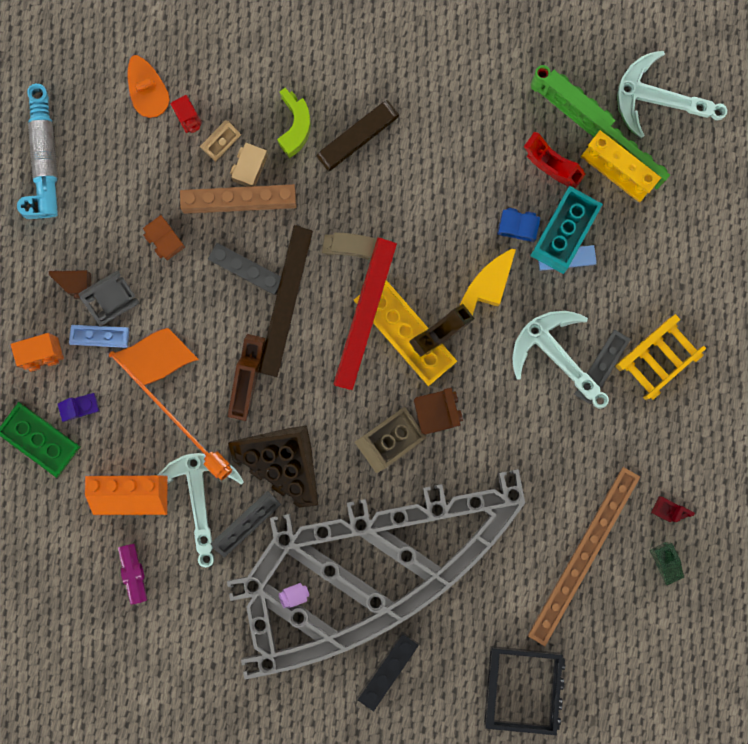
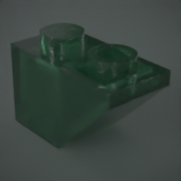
[649,542,684,586]

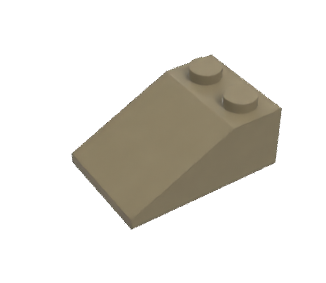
[355,406,426,474]

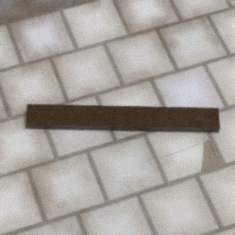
[258,225,313,378]

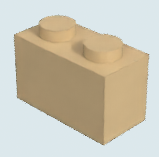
[230,143,268,187]

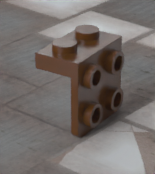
[414,388,463,435]

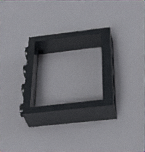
[484,646,566,736]

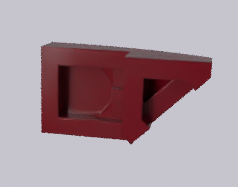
[651,496,695,522]

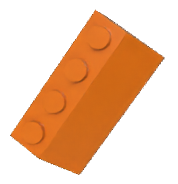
[85,475,168,515]

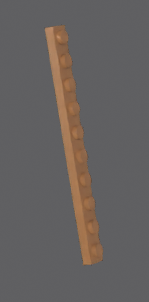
[527,467,640,646]

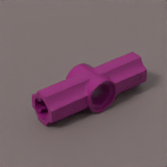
[118,543,148,605]

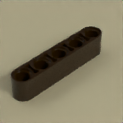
[316,100,400,172]

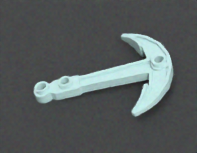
[617,51,727,139]
[512,311,609,409]
[158,453,244,568]

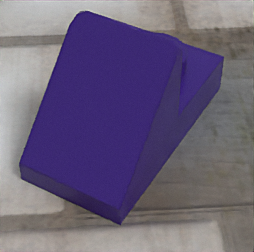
[58,393,100,422]

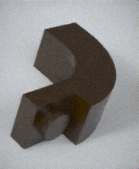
[409,304,475,357]

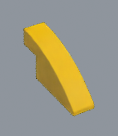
[460,249,516,316]

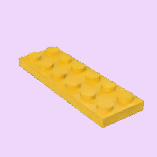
[353,280,457,387]

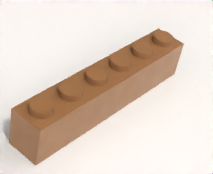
[180,184,297,214]

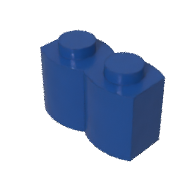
[497,208,540,242]

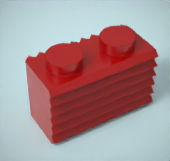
[170,95,202,133]

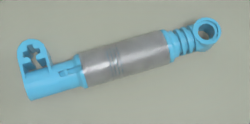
[17,83,58,219]

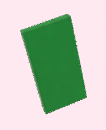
[0,402,81,478]

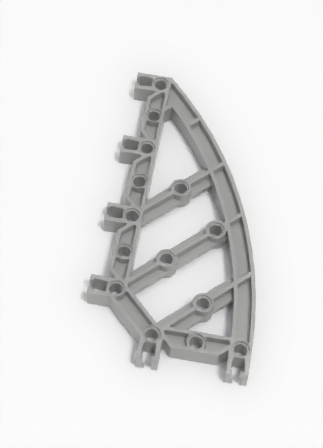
[227,469,525,680]

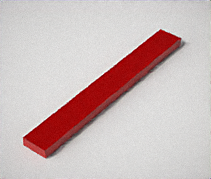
[333,237,397,390]

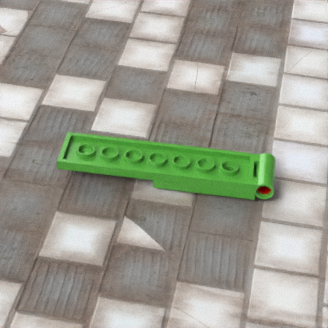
[531,65,670,190]

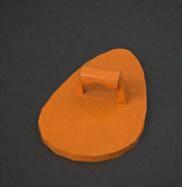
[127,55,170,118]

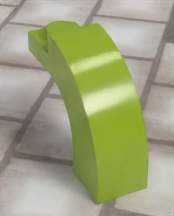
[277,87,311,159]

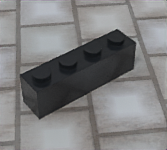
[357,632,419,712]

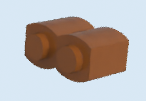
[143,215,185,261]

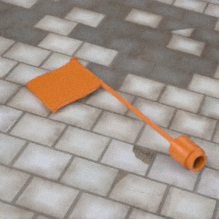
[109,328,232,480]

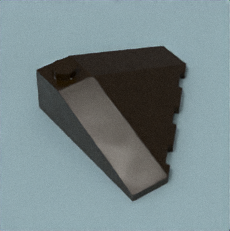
[228,425,318,508]

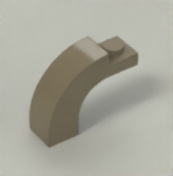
[322,233,377,261]

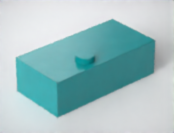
[530,186,603,274]

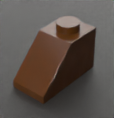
[49,270,91,299]

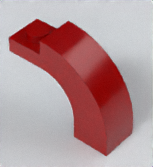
[524,132,586,189]

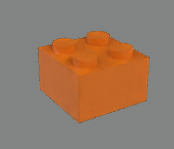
[10,333,64,372]

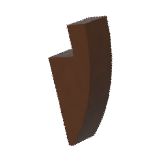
[227,334,266,421]

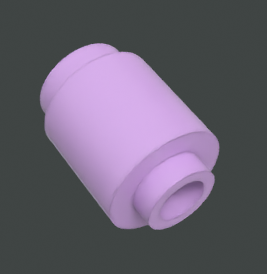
[278,583,309,608]

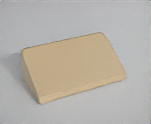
[200,120,241,162]

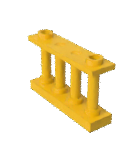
[581,130,661,203]
[615,314,706,400]

